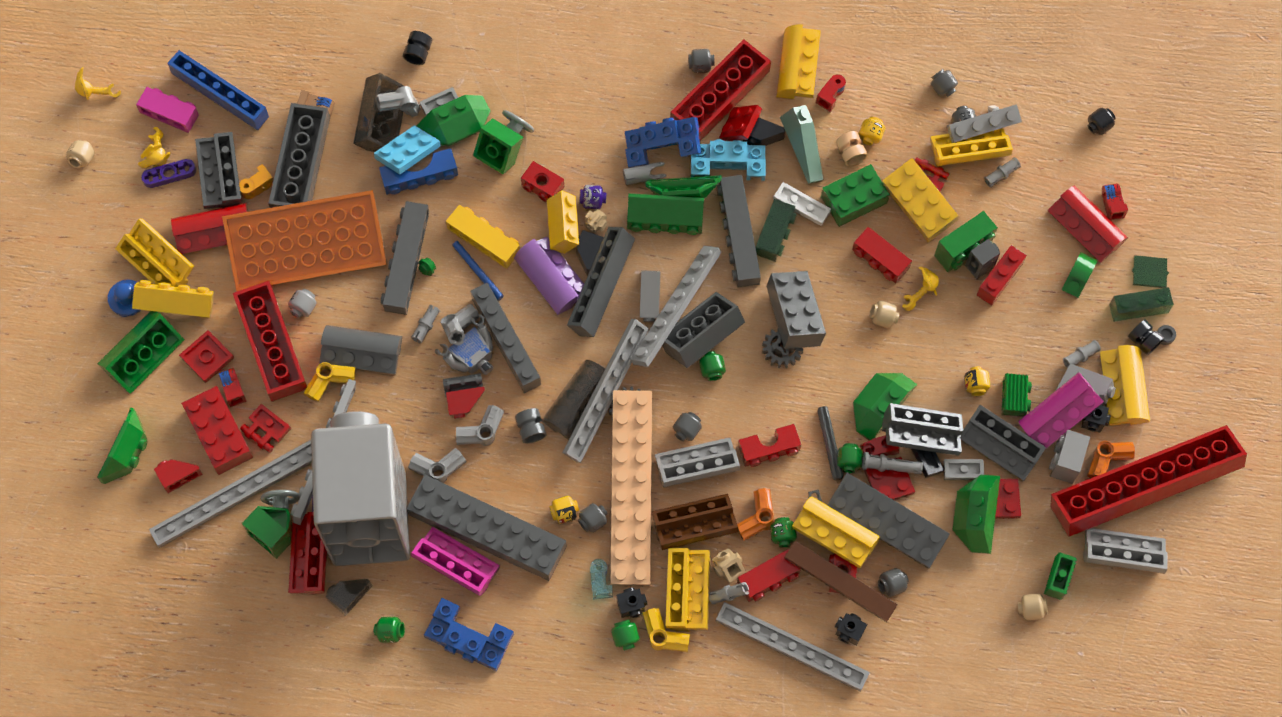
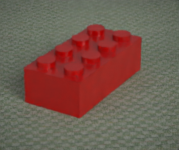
[181,386,254,475]

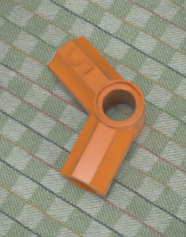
[1087,441,1135,479]
[737,488,775,541]

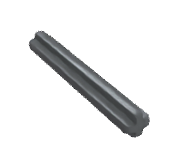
[817,406,843,480]

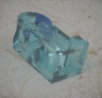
[590,559,613,600]

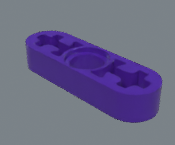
[141,159,196,188]

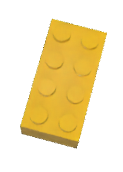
[882,158,959,243]

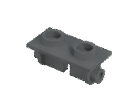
[443,373,483,398]

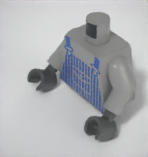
[435,314,493,375]

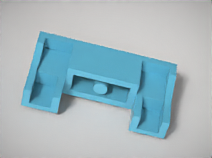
[691,139,766,181]

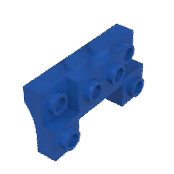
[624,117,702,168]
[424,598,514,671]

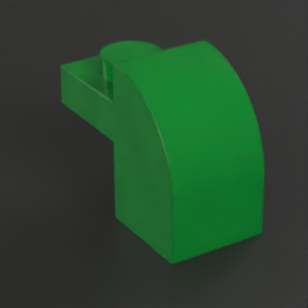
[1061,252,1098,298]

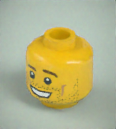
[858,117,885,146]

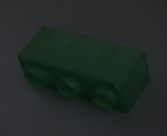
[755,199,797,262]
[1109,287,1174,322]

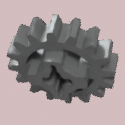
[762,329,804,368]

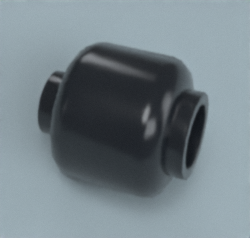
[1087,108,1116,135]

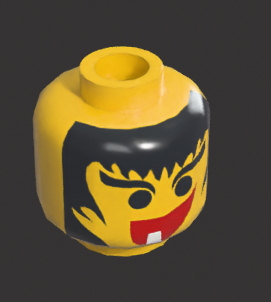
[964,366,990,396]
[549,496,579,524]

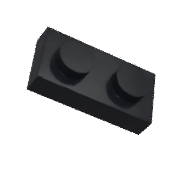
[911,448,944,478]

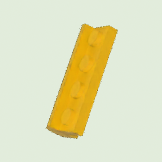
[776,24,821,99]
[930,128,1013,166]
[115,219,194,287]
[1100,345,1150,426]
[792,496,880,568]
[666,548,710,632]

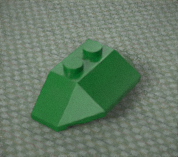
[416,95,491,146]
[645,175,722,199]
[853,373,917,441]
[97,408,148,484]
[952,475,1000,554]

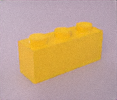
[547,190,579,254]

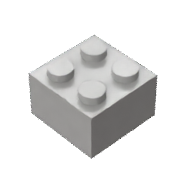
[1049,430,1090,484]

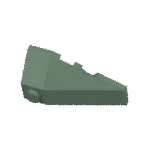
[780,105,823,184]

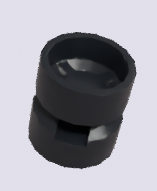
[403,31,432,65]
[1128,319,1165,355]

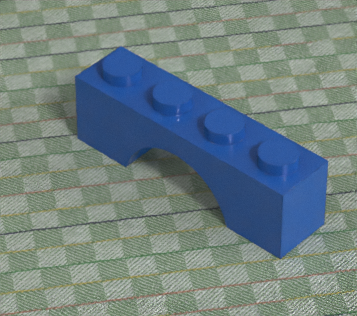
[379,148,458,195]

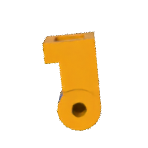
[239,164,274,199]

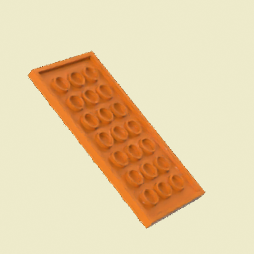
[222,190,387,291]

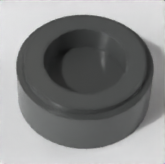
[1157,325,1176,345]

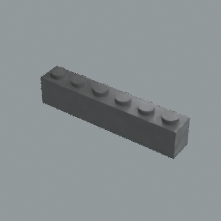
[716,175,761,288]
[381,201,430,315]
[567,227,635,337]
[470,283,541,393]

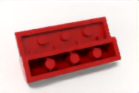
[1047,185,1128,263]
[171,203,248,254]
[288,512,327,595]

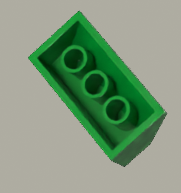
[627,194,704,235]
[97,311,185,394]

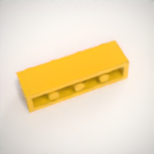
[446,205,520,269]
[132,280,214,318]

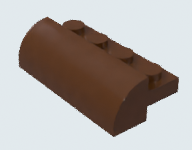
[652,494,739,550]

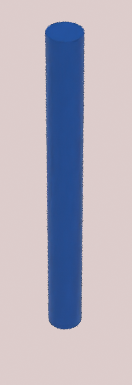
[452,241,504,301]

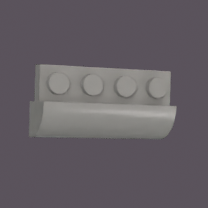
[655,438,740,488]
[1083,528,1167,574]

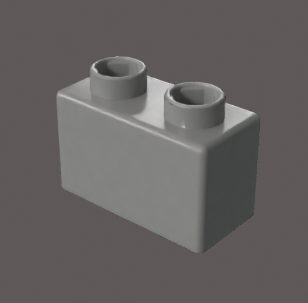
[311,411,410,566]

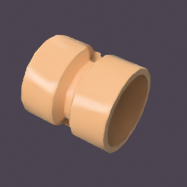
[836,131,868,166]

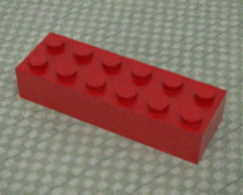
[670,39,771,141]
[233,281,307,402]

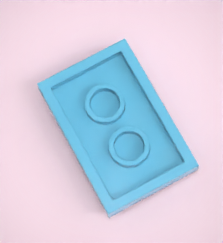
[374,125,441,174]

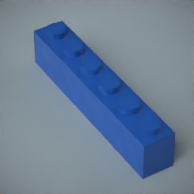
[167,50,269,130]

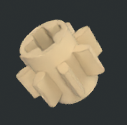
[584,209,607,233]

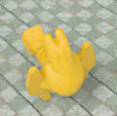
[75,67,121,100]
[138,127,171,168]
[902,267,939,311]

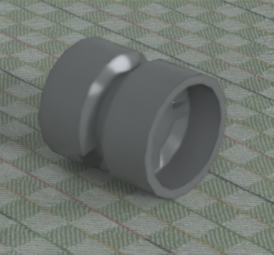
[515,408,547,444]

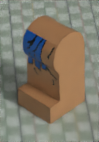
[297,90,335,116]

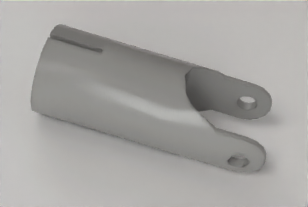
[623,162,666,185]

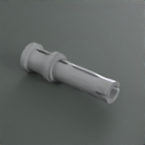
[862,452,923,475]

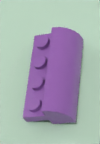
[514,237,584,315]

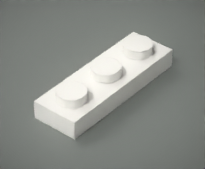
[773,182,831,226]

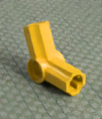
[304,362,356,402]
[642,608,690,652]

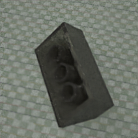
[353,73,404,152]

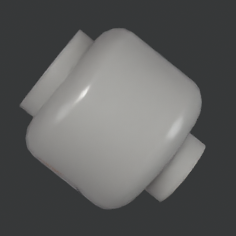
[288,289,317,318]

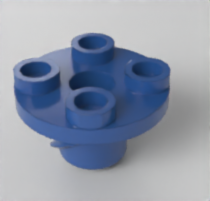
[108,280,141,317]

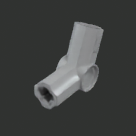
[376,86,421,117]
[440,304,479,346]
[456,405,504,446]
[408,448,466,483]

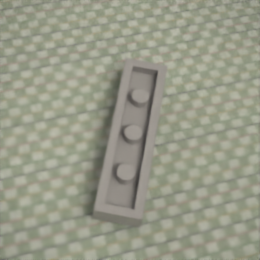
[947,104,1022,143]

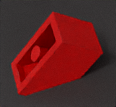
[446,386,485,419]
[154,459,203,494]

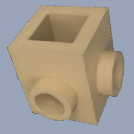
[712,548,746,583]

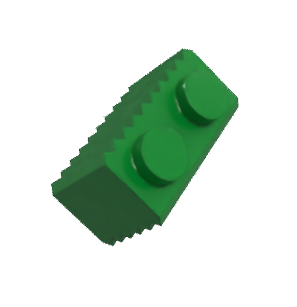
[1001,373,1032,417]
[1044,552,1077,600]

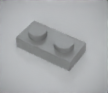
[420,87,458,115]
[943,459,984,480]

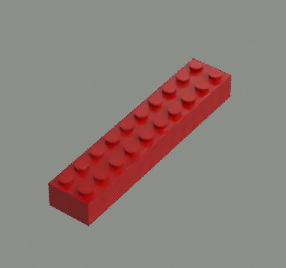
[1050,425,1247,537]

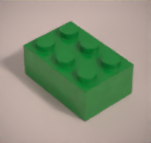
[821,164,890,227]
[934,211,998,272]

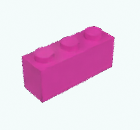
[136,87,199,133]

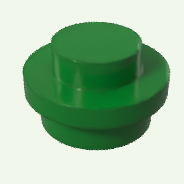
[418,258,436,276]

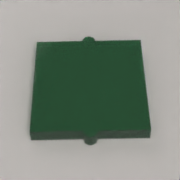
[1131,255,1169,288]

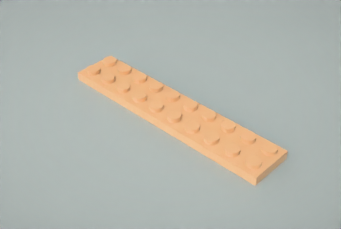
[610,390,652,586]

